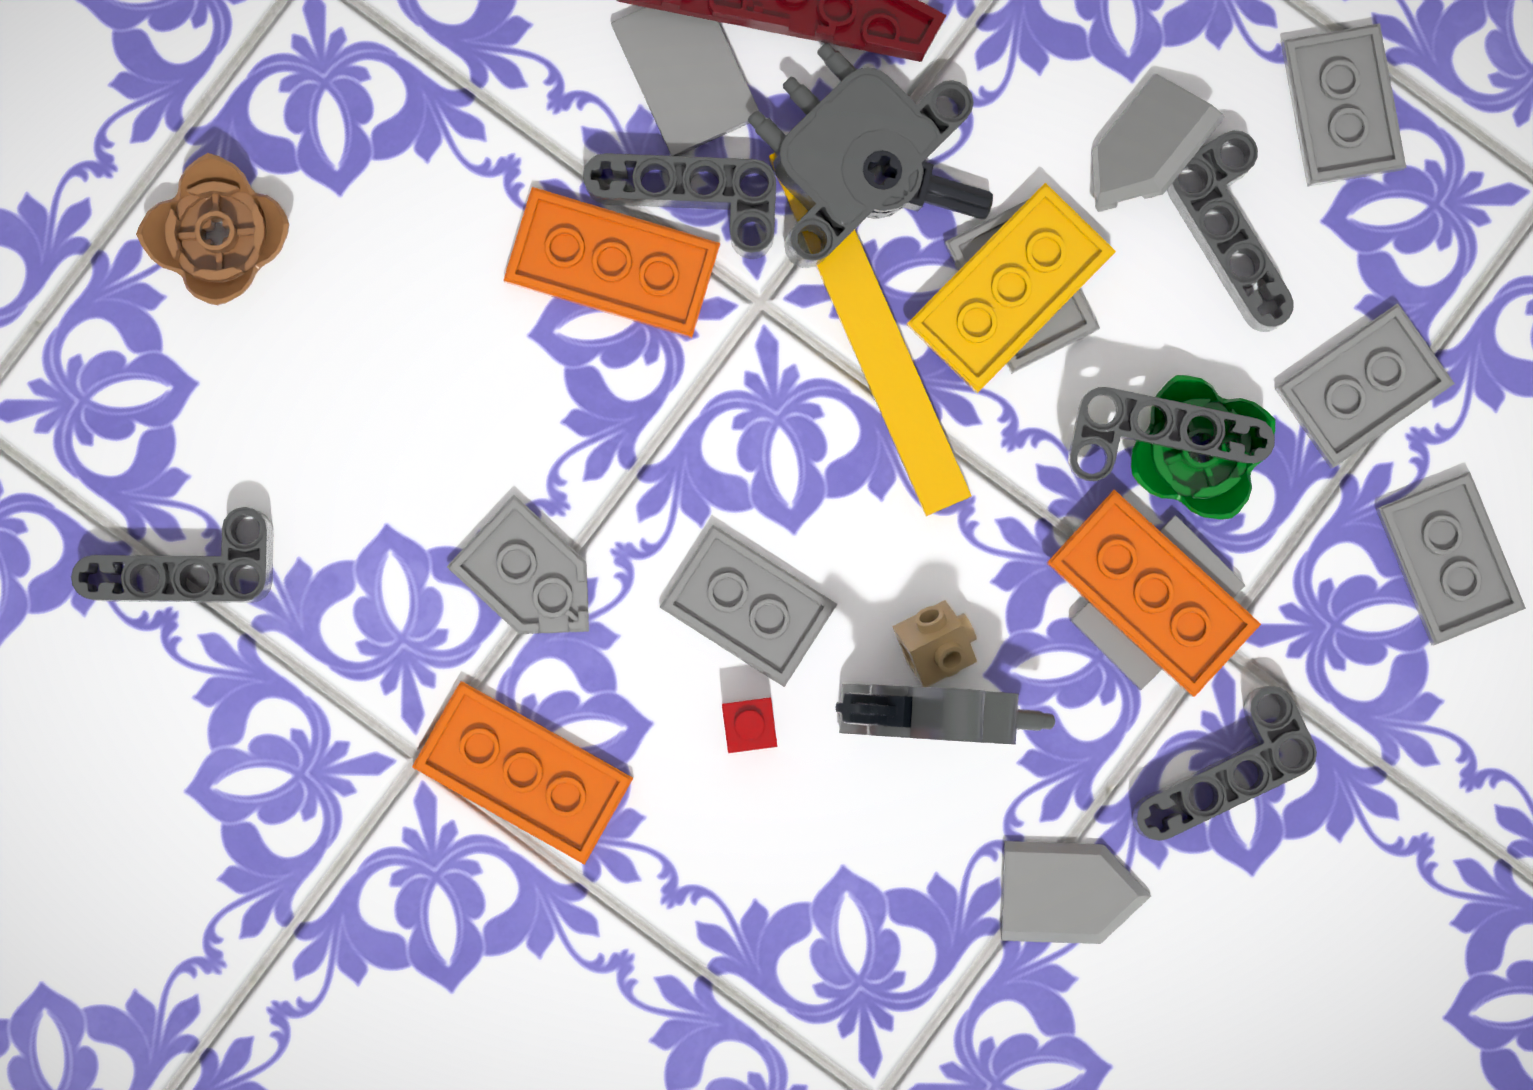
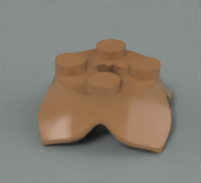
[136,153,290,306]

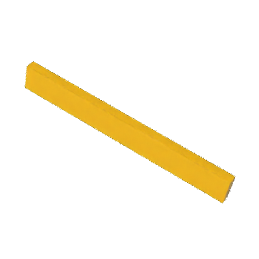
[769,153,972,517]

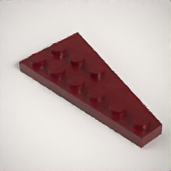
[616,0,947,62]

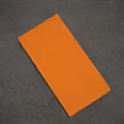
[503,187,721,339]
[1046,490,1261,697]
[412,681,634,865]

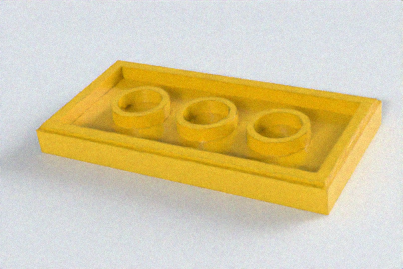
[907,183,1116,394]

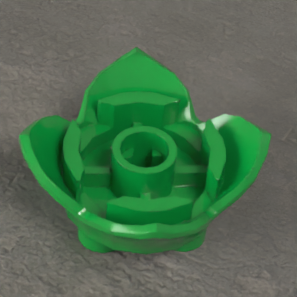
[1130,375,1276,520]

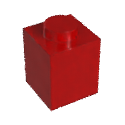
[722,697,778,754]

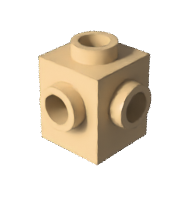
[892,600,977,687]

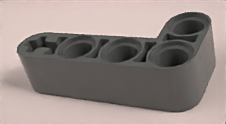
[1167,130,1294,332]
[583,153,776,259]
[1068,387,1275,481]
[71,507,274,603]
[1132,686,1317,841]

